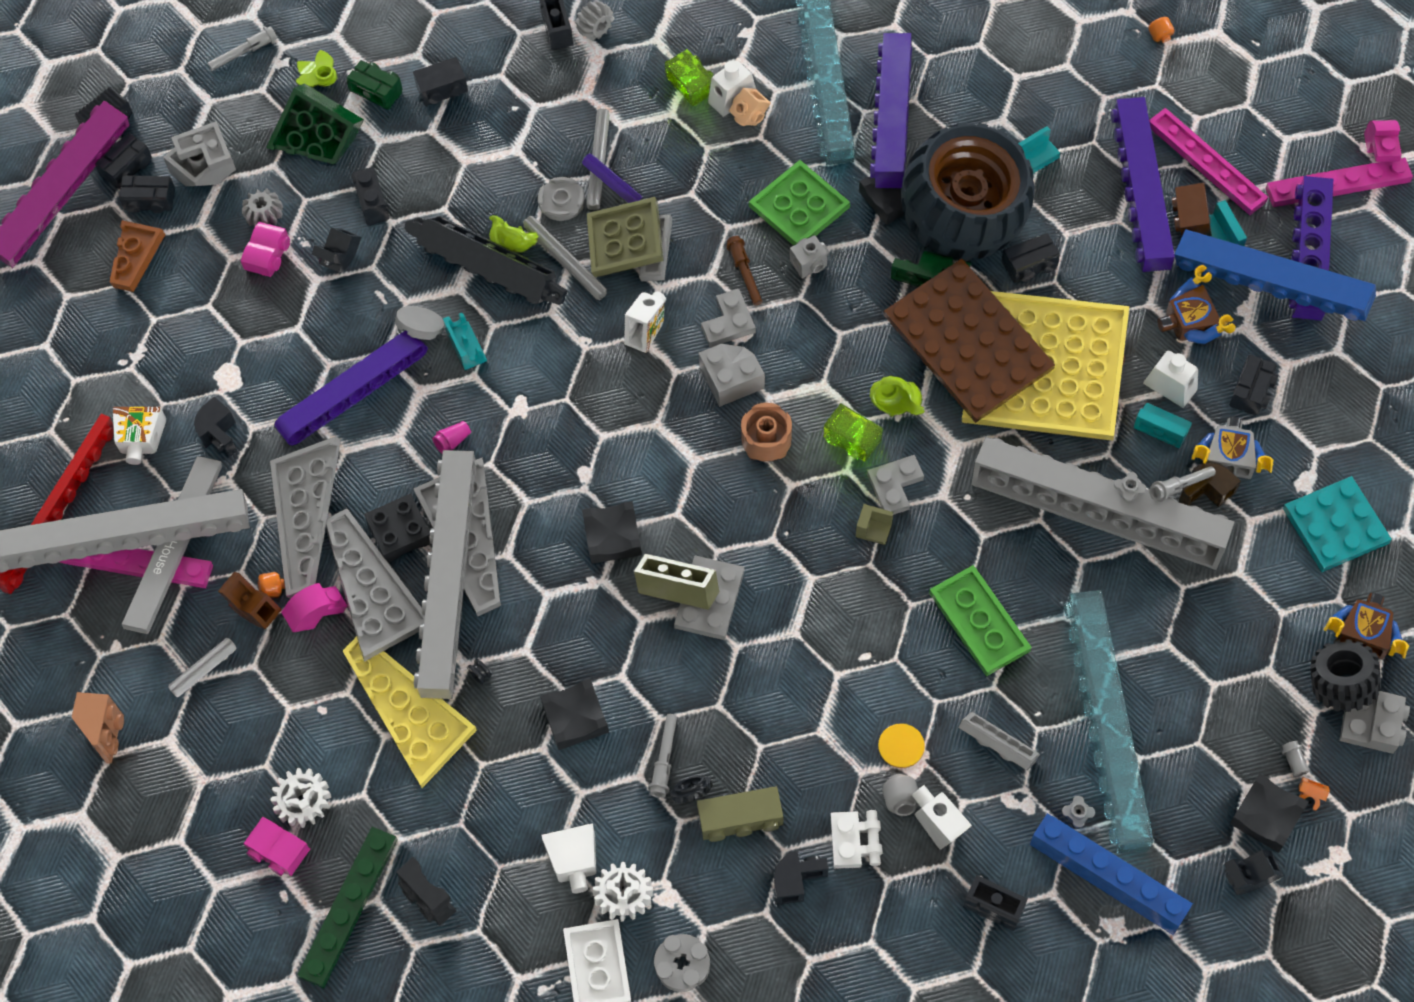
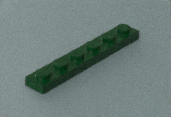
[297,827,398,988]

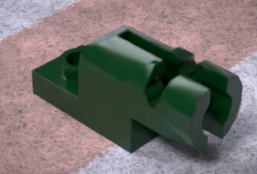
[891,251,971,287]

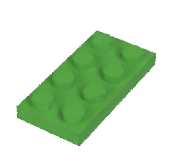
[929,565,1032,677]

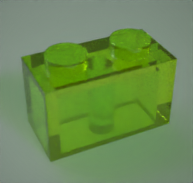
[665,49,714,107]
[823,403,883,462]

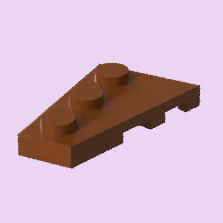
[110,220,165,292]

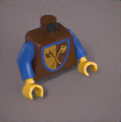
[1157,265,1236,344]
[1324,593,1409,660]

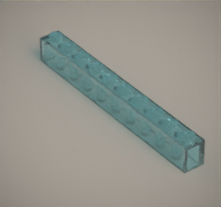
[796,0,855,165]
[1064,590,1154,853]

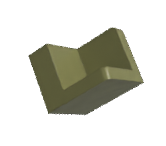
[856,504,893,545]

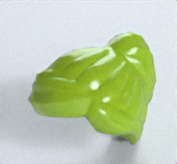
[489,215,539,253]
[870,376,925,417]

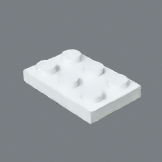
[563,919,631,1002]

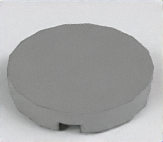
[538,177,585,221]
[395,306,444,340]

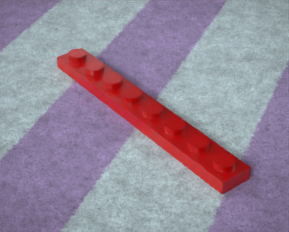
[0,413,114,595]

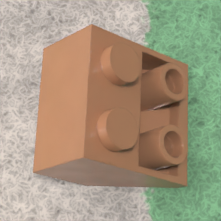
[72,692,124,764]

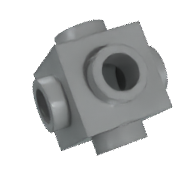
[790,235,829,278]

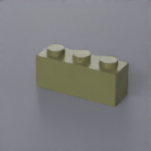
[634,554,720,610]
[697,786,783,842]

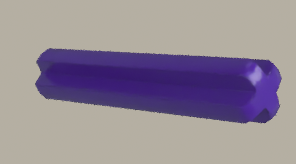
[582,153,642,203]

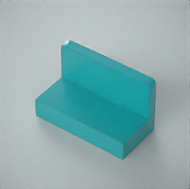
[1018,126,1060,174]
[1209,200,1247,246]
[1134,403,1192,449]

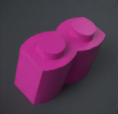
[241,222,290,277]
[243,817,310,876]

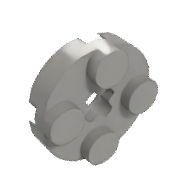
[654,934,710,992]

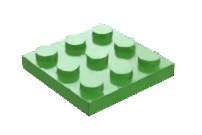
[749,160,850,245]

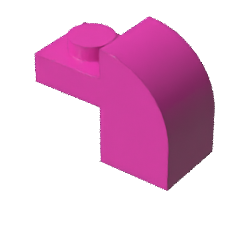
[1364,120,1402,162]
[281,583,348,632]

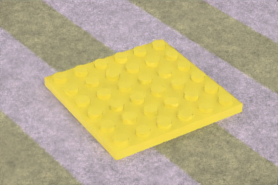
[962,291,1129,441]

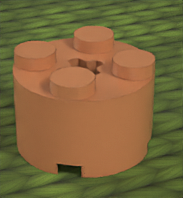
[741,403,792,461]

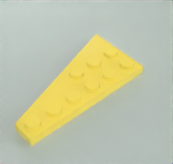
[343,636,476,788]

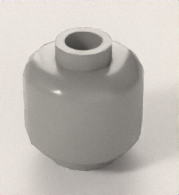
[882,774,919,816]

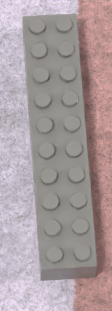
[971,437,1234,570]

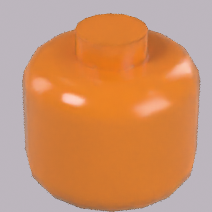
[1148,17,1174,43]
[258,572,285,598]

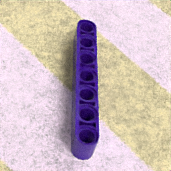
[274,330,428,446]

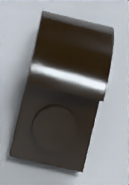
[1178,463,1241,507]

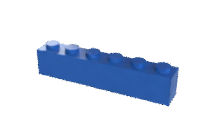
[1030,813,1193,936]

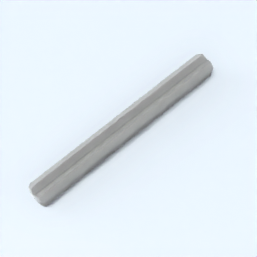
[587,108,610,210]
[523,216,607,300]

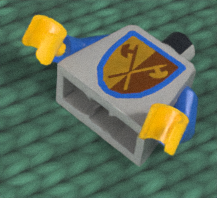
[1191,417,1273,479]

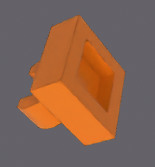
[1299,777,1330,810]

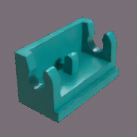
[443,313,487,370]

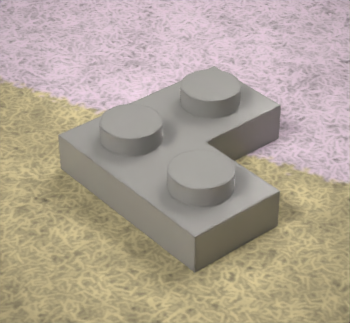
[171,121,233,171]
[701,289,756,347]
[867,455,924,515]

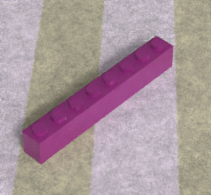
[0,101,129,268]

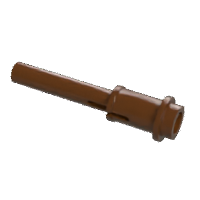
[726,236,762,306]

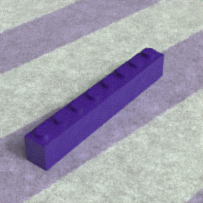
[870,33,912,188]
[1111,97,1175,272]

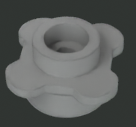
[1114,472,1146,501]
[1062,796,1095,828]

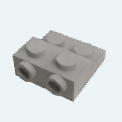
[1339,691,1410,754]

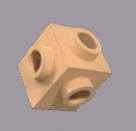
[728,88,771,126]

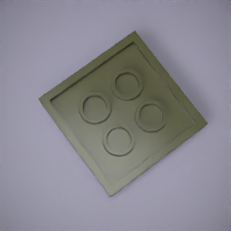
[587,197,664,277]

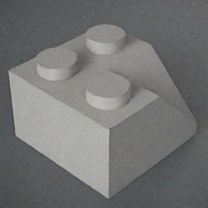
[163,148,236,186]
[699,344,765,407]

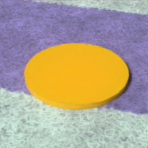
[878,724,925,768]

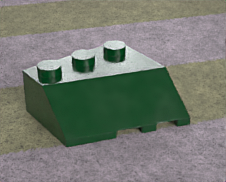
[266,84,364,164]

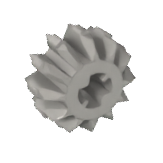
[575,0,614,41]
[242,189,283,226]

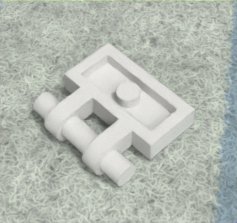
[831,810,883,869]

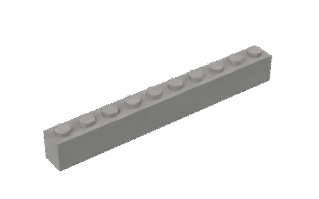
[414,450,476,699]
[0,489,250,573]

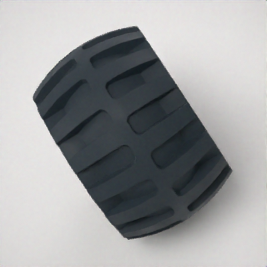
[901,122,1035,261]

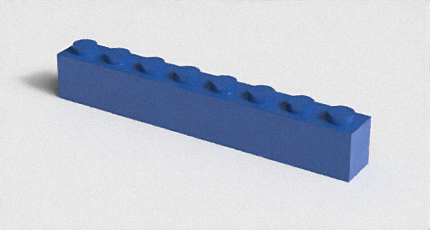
[1174,229,1376,321]

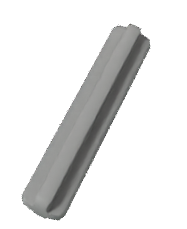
[168,638,236,697]

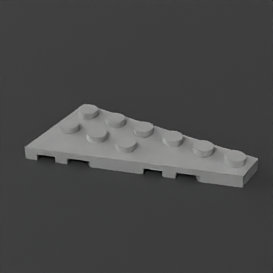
[270,436,341,599]
[414,457,501,617]
[326,509,425,662]

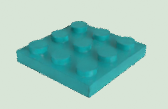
[1283,476,1392,572]

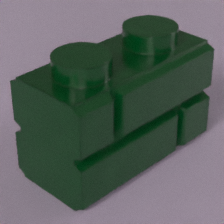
[346,60,403,110]

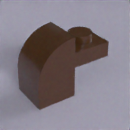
[218,571,282,630]

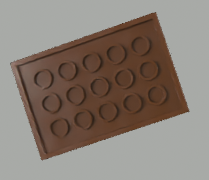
[883,259,1055,423]

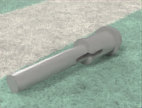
[208,26,277,71]
[1149,466,1216,501]
[648,714,677,798]

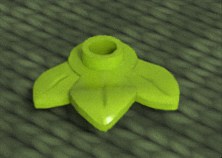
[296,50,337,87]

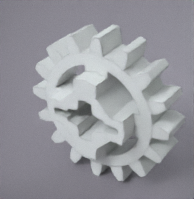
[270,768,331,828]
[593,862,653,921]

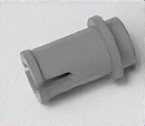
[1281,741,1310,777]

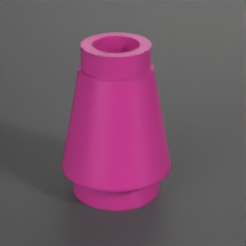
[432,421,471,454]

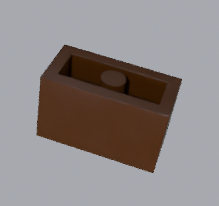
[1172,183,1212,236]

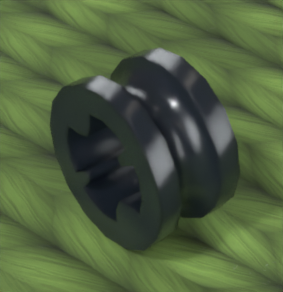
[466,658,492,685]

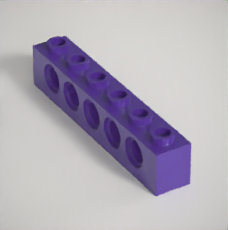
[1289,176,1334,321]

